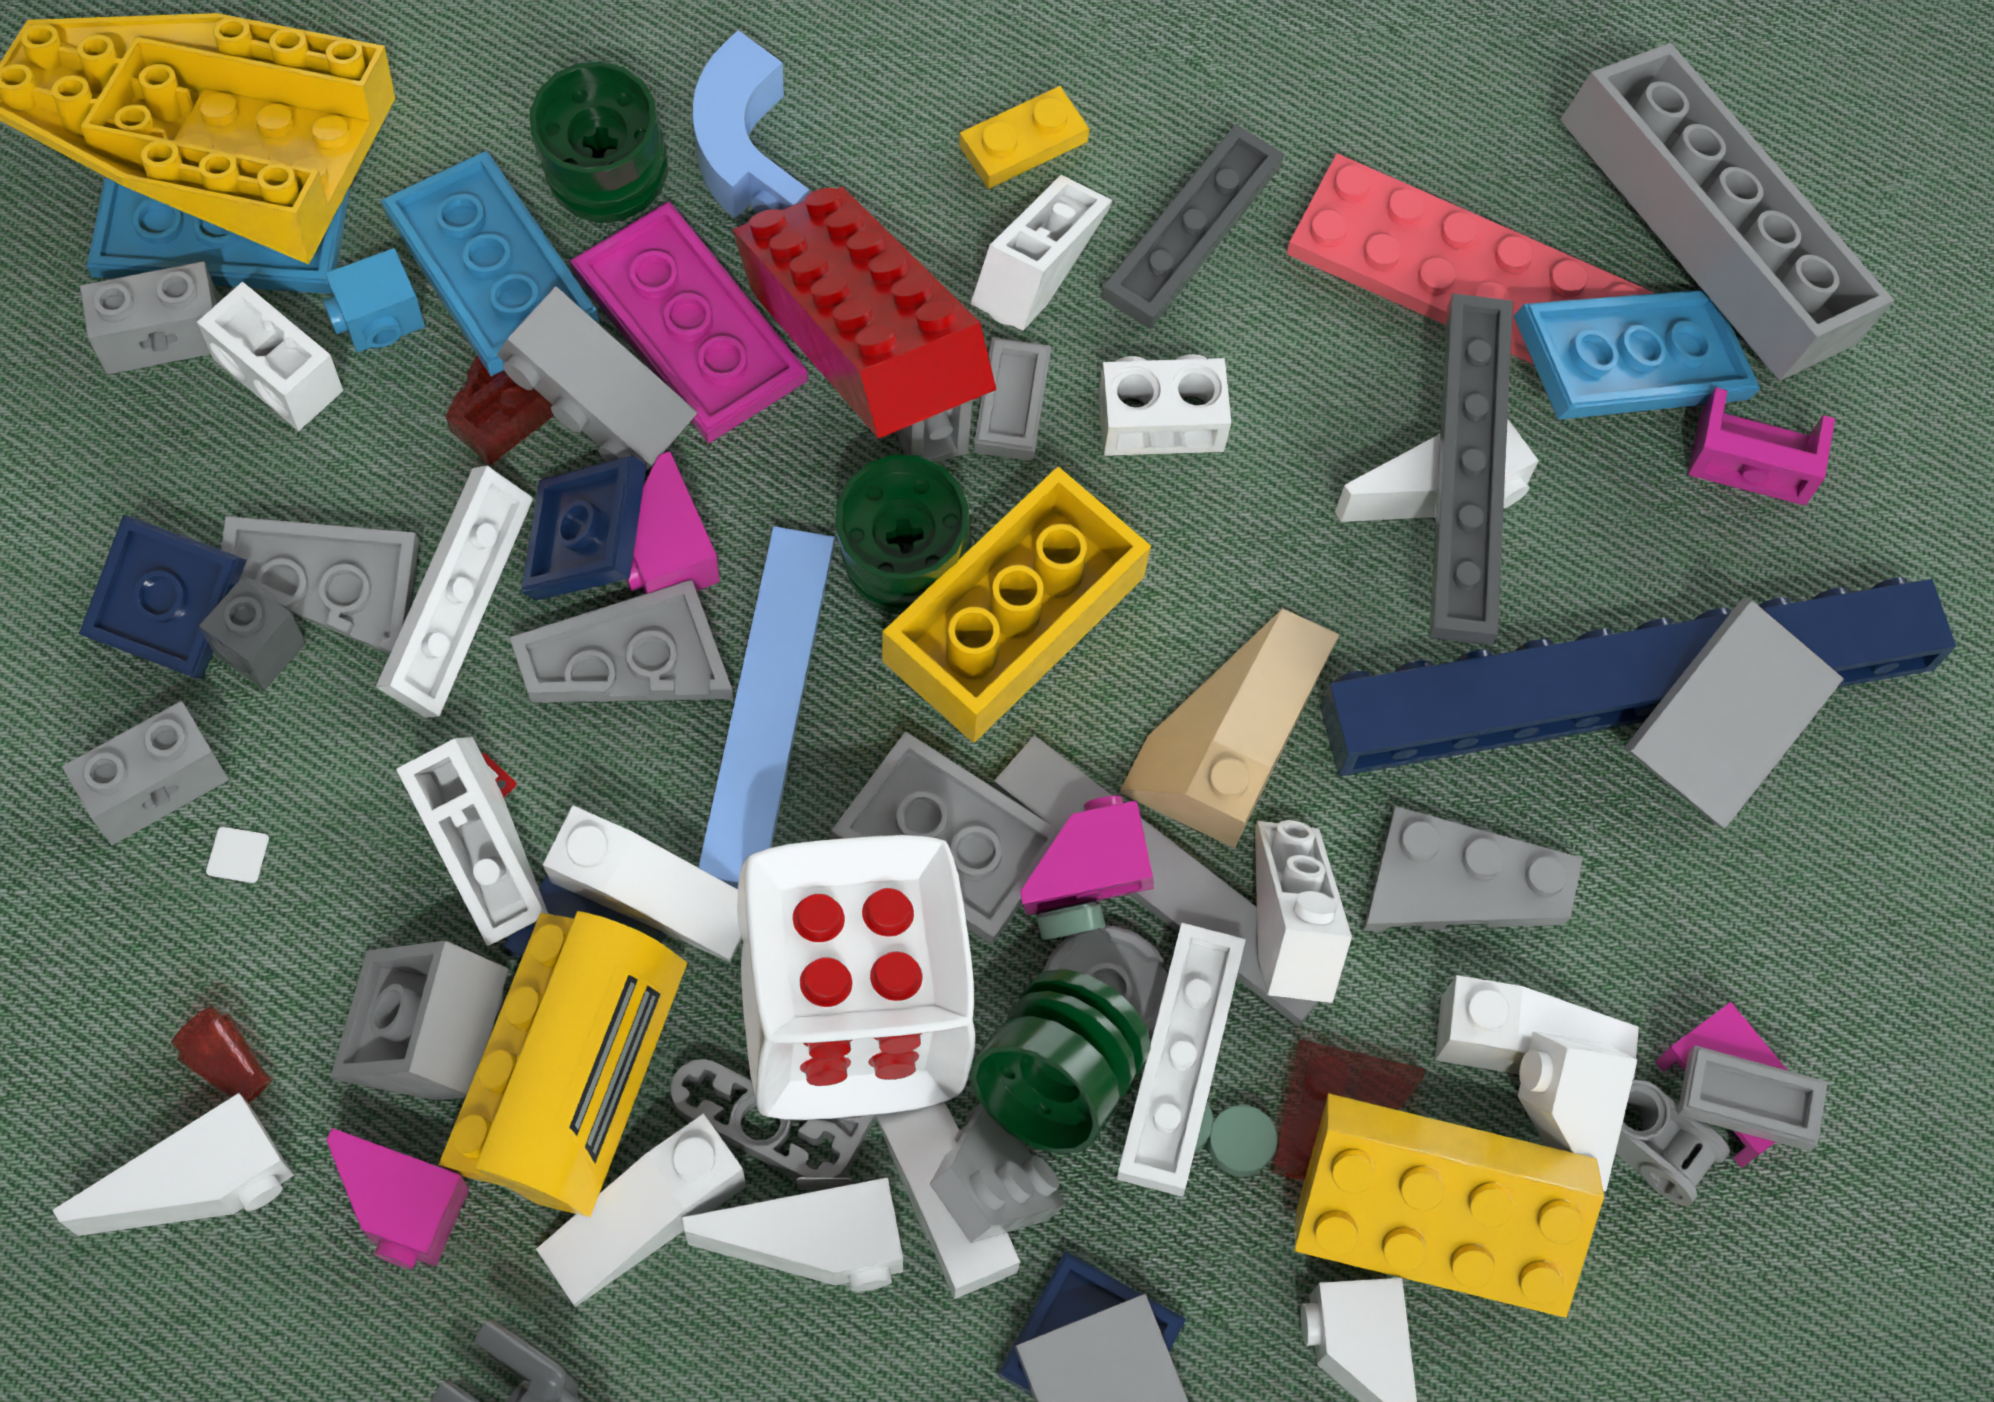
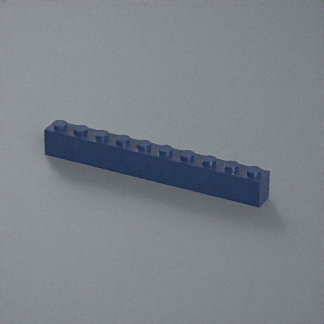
[1320,577,1956,777]

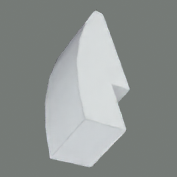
[876,1102,1020,1299]

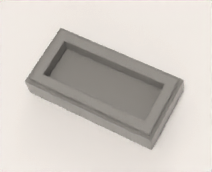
[973,337,1051,462]
[1677,1046,1828,1151]

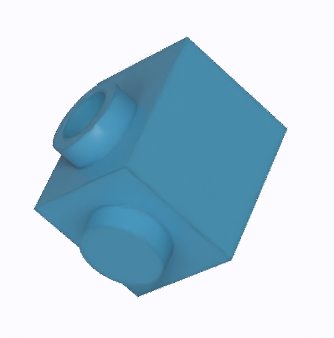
[322,248,425,353]

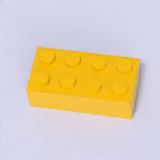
[882,467,1151,743]
[1294,1093,1604,1318]

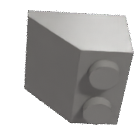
[330,941,509,1100]

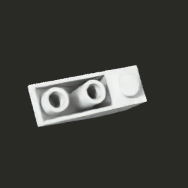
[1255,820,1352,1003]

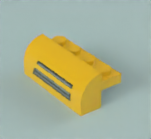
[438,911,687,1217]

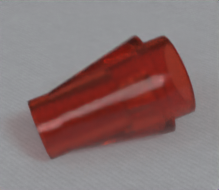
[171,1006,273,1104]

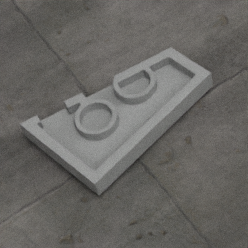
[221,516,419,655]
[509,580,733,703]
[1363,806,1583,932]
[930,1103,1067,1243]

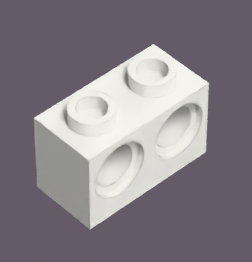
[197,282,343,431]
[1098,354,1231,456]

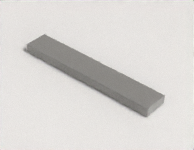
[993,735,1319,1027]

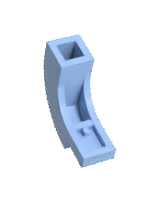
[693,30,810,219]

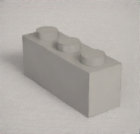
[497,286,698,471]

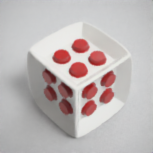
[737,835,975,1120]

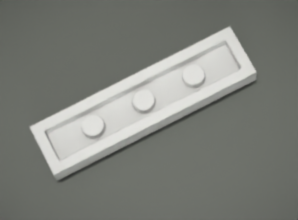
[376,466,534,718]
[1117,923,1246,1197]

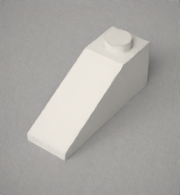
[971,175,1112,331]
[1335,420,1539,522]
[396,737,548,946]
[543,806,742,962]
[1435,975,1639,1081]
[52,1093,294,1236]
[536,1113,746,1307]
[682,1178,903,1292]

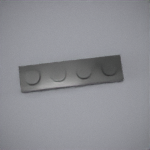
[1102,124,1284,330]

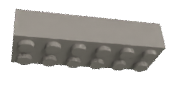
[1560,43,1895,381]

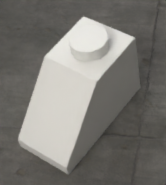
[1518,1031,1638,1191]
[1301,1278,1417,1402]

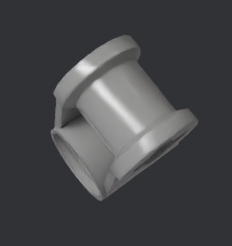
[1615,1080,1730,1206]

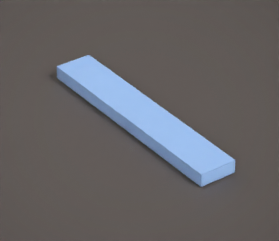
[698,526,835,889]

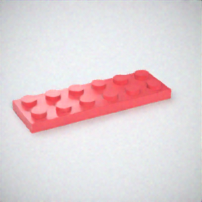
[1286,153,1654,364]

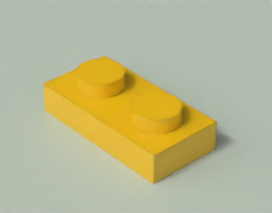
[959,86,1090,189]

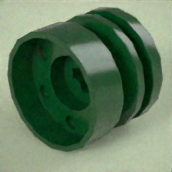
[530,61,668,223]
[835,455,972,615]
[970,969,1151,1154]

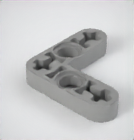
[671,1059,876,1179]

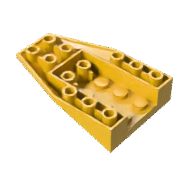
[0,13,396,265]

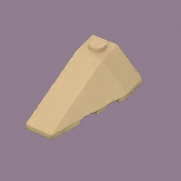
[1120,608,1339,848]

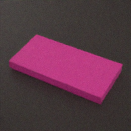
[570,201,808,444]

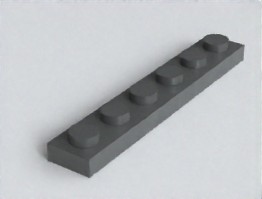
[1429,293,1513,645]

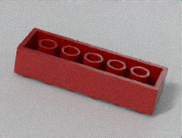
[732,187,997,439]

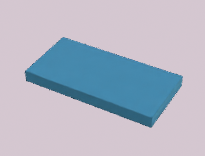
[380,151,599,376]
[86,177,350,294]
[1514,290,1760,420]

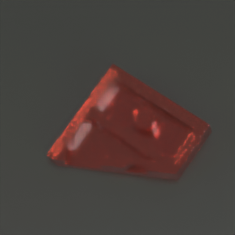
[445,356,554,466]
[1272,1040,1425,1181]

